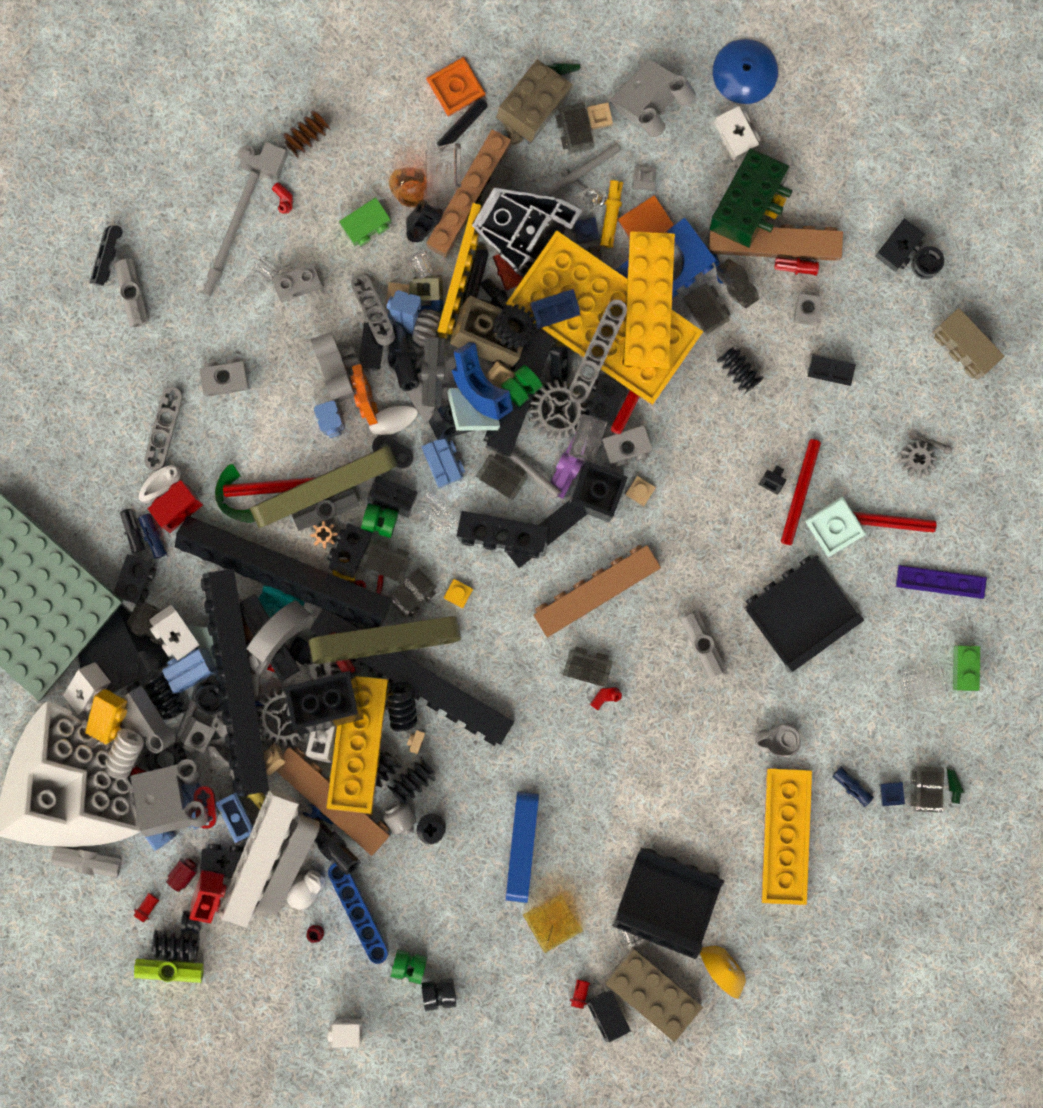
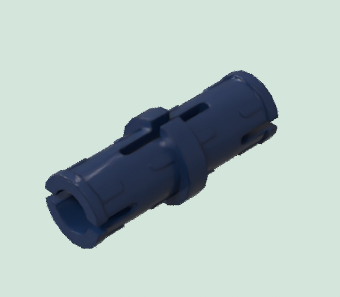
[138,513,167,559]
[832,766,874,807]

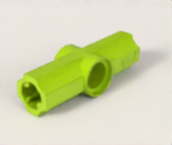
[134,958,204,983]

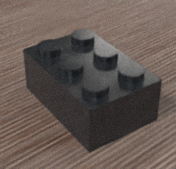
[284,671,364,735]

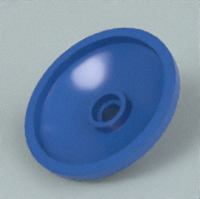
[712,39,778,104]

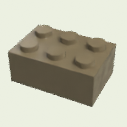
[496,59,573,143]
[450,296,523,369]
[933,308,1005,380]

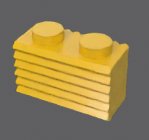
[85,689,127,744]

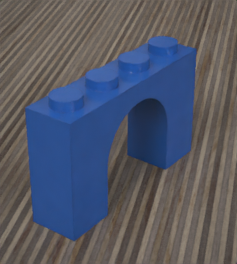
[615,218,716,299]

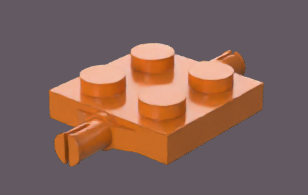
[350,364,379,426]

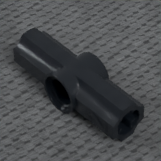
[385,324,420,391]
[311,817,361,875]

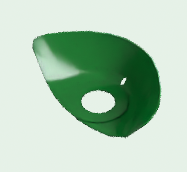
[215,464,255,523]

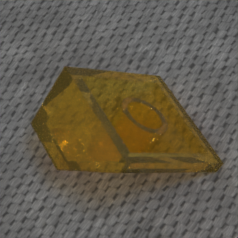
[522,892,583,954]

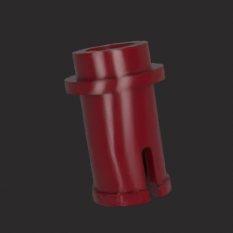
[306,925,324,943]

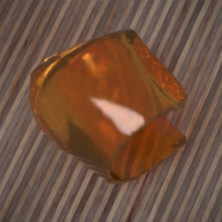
[388,167,427,207]

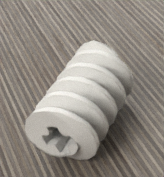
[105,729,144,779]

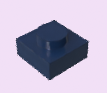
[574,217,599,244]
[879,782,905,806]

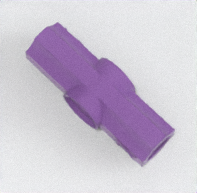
[546,432,584,499]

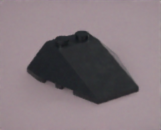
[472,186,582,278]
[78,605,170,693]

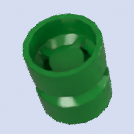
[500,365,543,407]
[361,503,399,538]
[390,949,428,985]

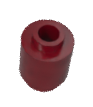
[166,858,198,892]

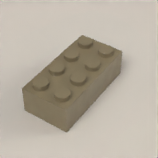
[605,947,703,1042]

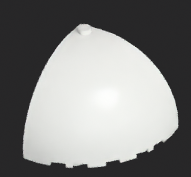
[0,701,140,847]

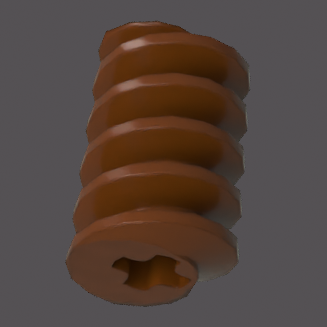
[283,110,331,159]

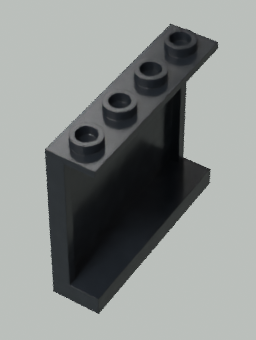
[744,555,864,672]
[612,848,725,960]

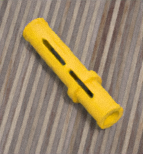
[599,180,624,248]

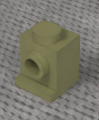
[409,275,443,300]

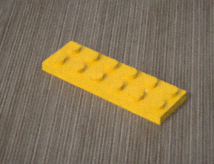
[437,203,481,339]
[624,231,675,368]
[326,676,389,814]
[761,768,812,905]

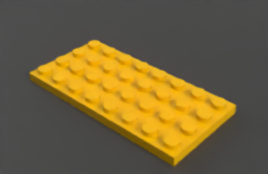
[506,231,703,405]

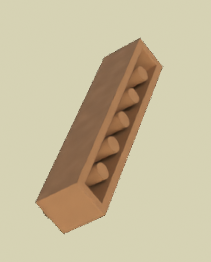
[426,129,511,258]
[708,225,843,261]
[533,544,661,638]
[276,746,390,856]

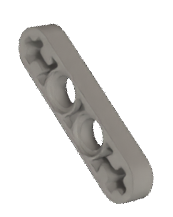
[351,274,395,345]
[144,387,183,471]

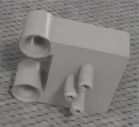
[610,59,696,137]
[310,332,360,403]
[110,686,175,768]
[130,759,209,837]

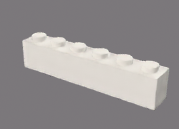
[217,790,299,928]

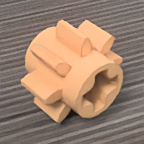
[310,521,338,549]

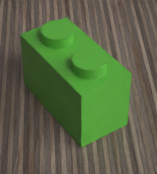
[339,197,391,247]
[953,646,980,691]

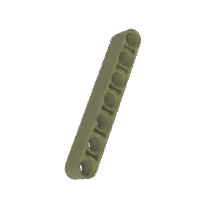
[249,445,398,528]
[309,616,461,664]

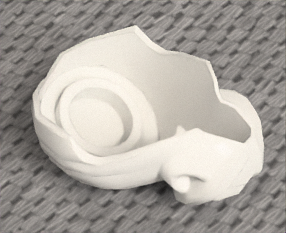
[285,870,325,910]

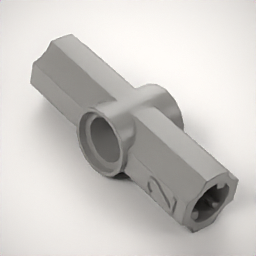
[114,258,149,328]
[680,611,727,679]
[51,846,122,878]

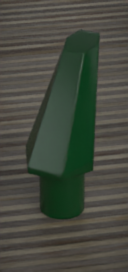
[546,63,581,76]
[947,768,965,804]

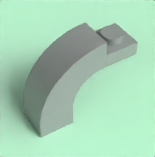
[247,600,312,676]

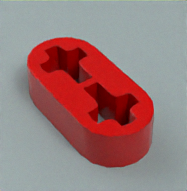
[194,786,218,829]

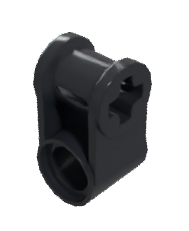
[406,199,443,243]

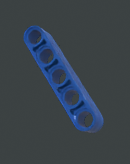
[505,792,539,903]
[328,863,389,964]

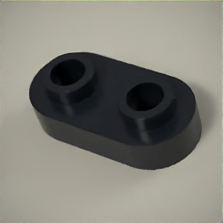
[550,341,571,383]
[372,435,414,469]

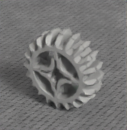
[527,380,587,440]
[256,687,311,747]

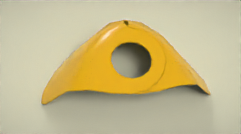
[700,945,746,999]

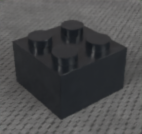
[568,461,628,522]

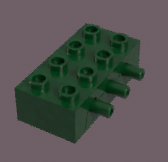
[710,148,793,248]

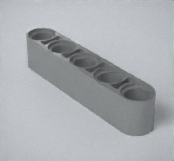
[568,300,627,404]
[255,814,320,915]

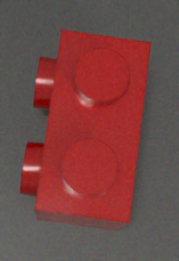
[147,480,204,533]
[189,870,226,924]

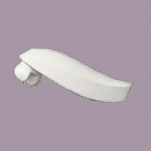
[369,406,417,435]
[139,465,181,503]

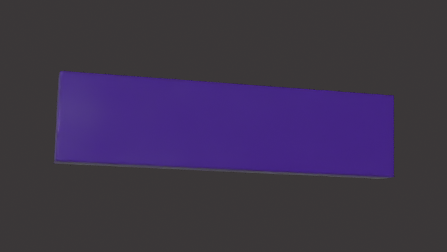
[895,565,987,599]

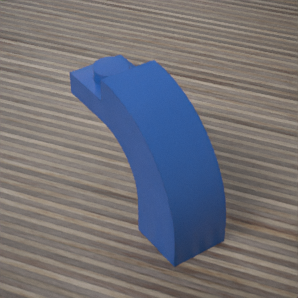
[452,342,513,420]

